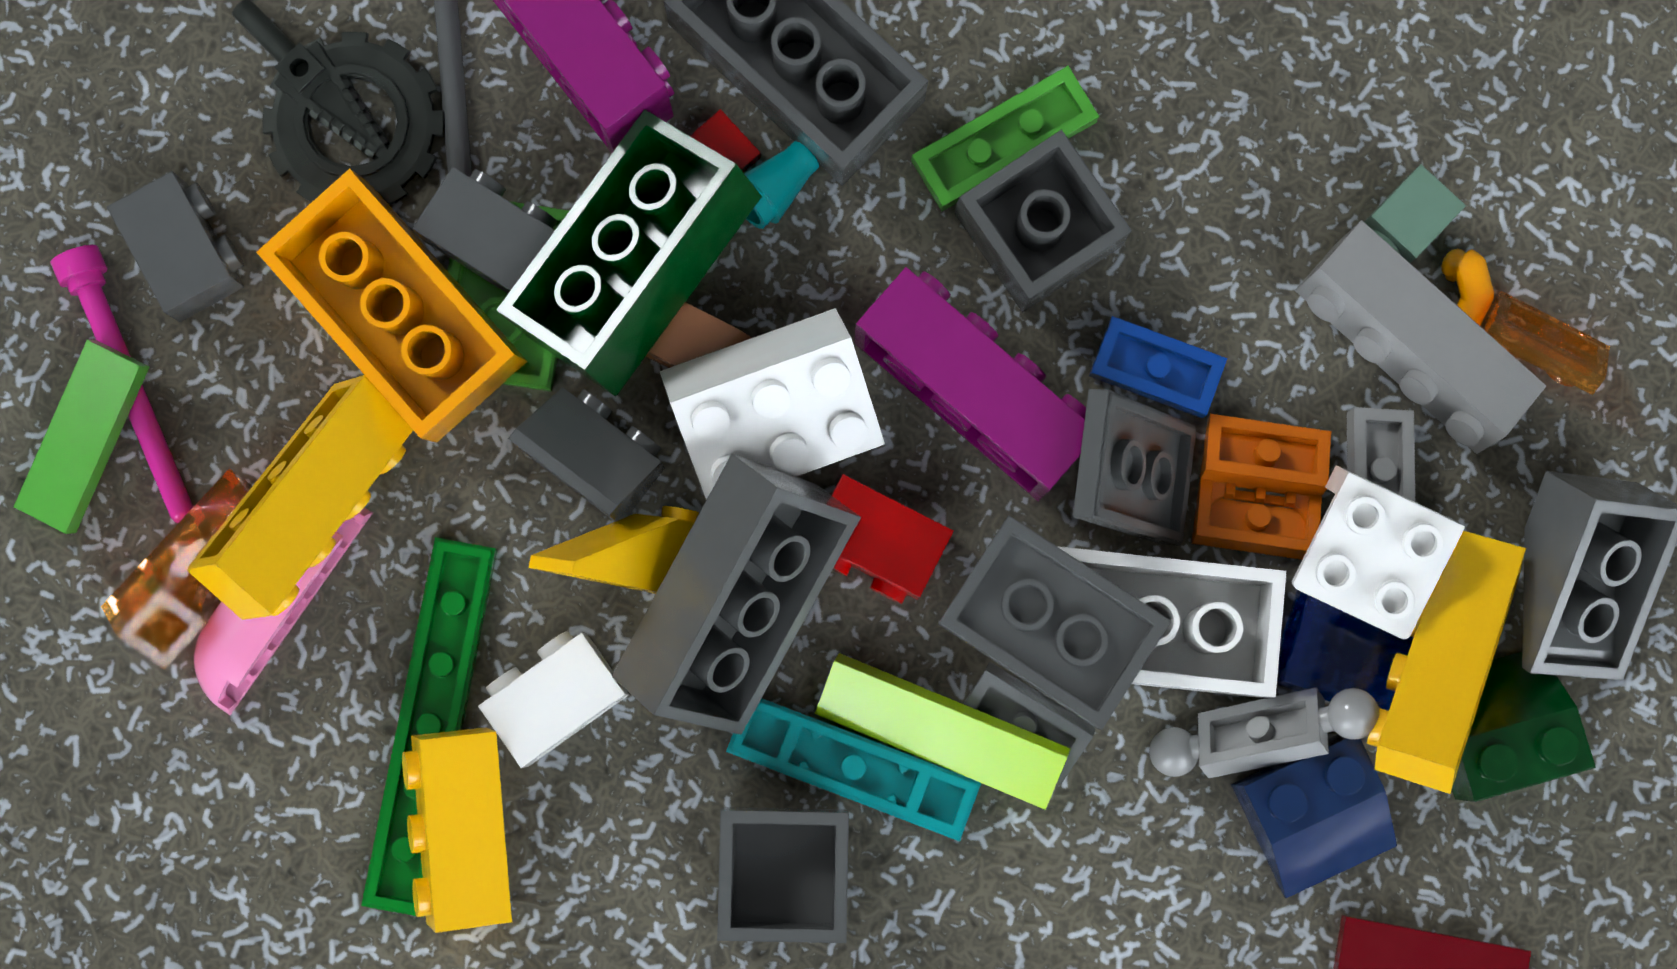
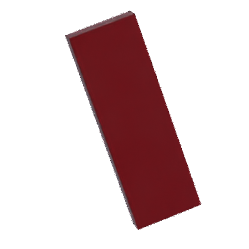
[1333,915,1531,969]

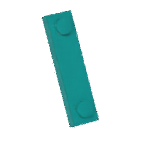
[726,698,981,841]

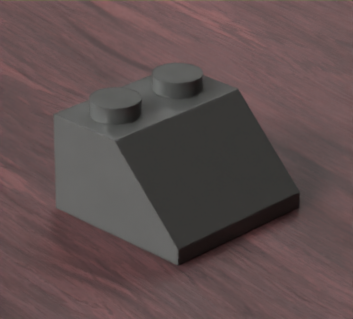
[508,387,665,521]

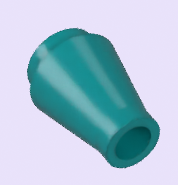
[744,141,819,229]

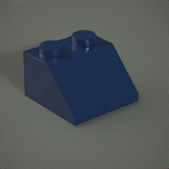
[1231,734,1397,898]

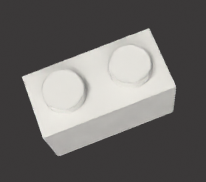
[478,631,630,768]

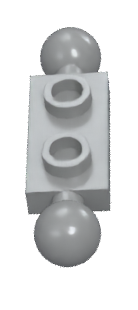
[1149,687,1380,779]

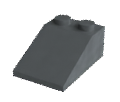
[1522,471,1677,680]

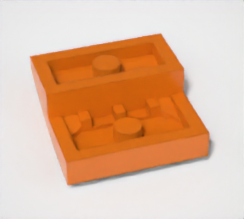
[1192,414,1331,560]

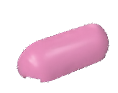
[194,507,372,715]

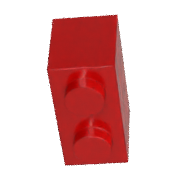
[832,474,954,605]

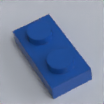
[1089,316,1227,418]

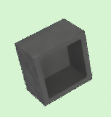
[717,807,849,943]

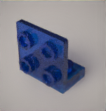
[1277,590,1414,710]

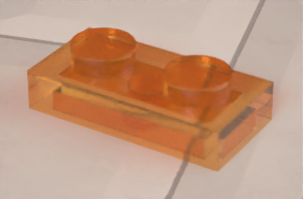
[1484,291,1610,395]

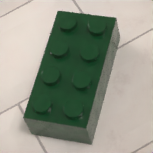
[496,109,762,397]

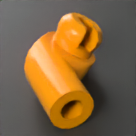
[1441,248,1494,326]

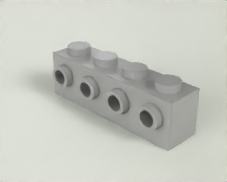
[1295,220,1546,454]

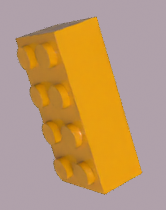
[256,168,528,443]

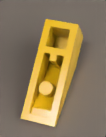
[529,506,699,594]

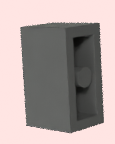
[412,167,558,294]
[107,171,244,322]

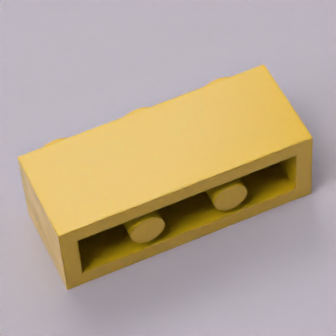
[402,727,512,933]

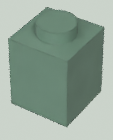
[1364,164,1466,263]

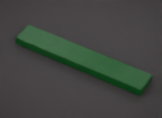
[361,537,498,916]

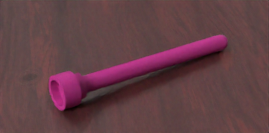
[50,244,195,524]

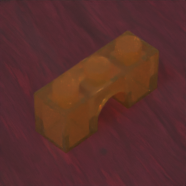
[101,468,252,670]

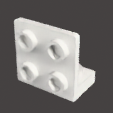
[1292,465,1465,639]

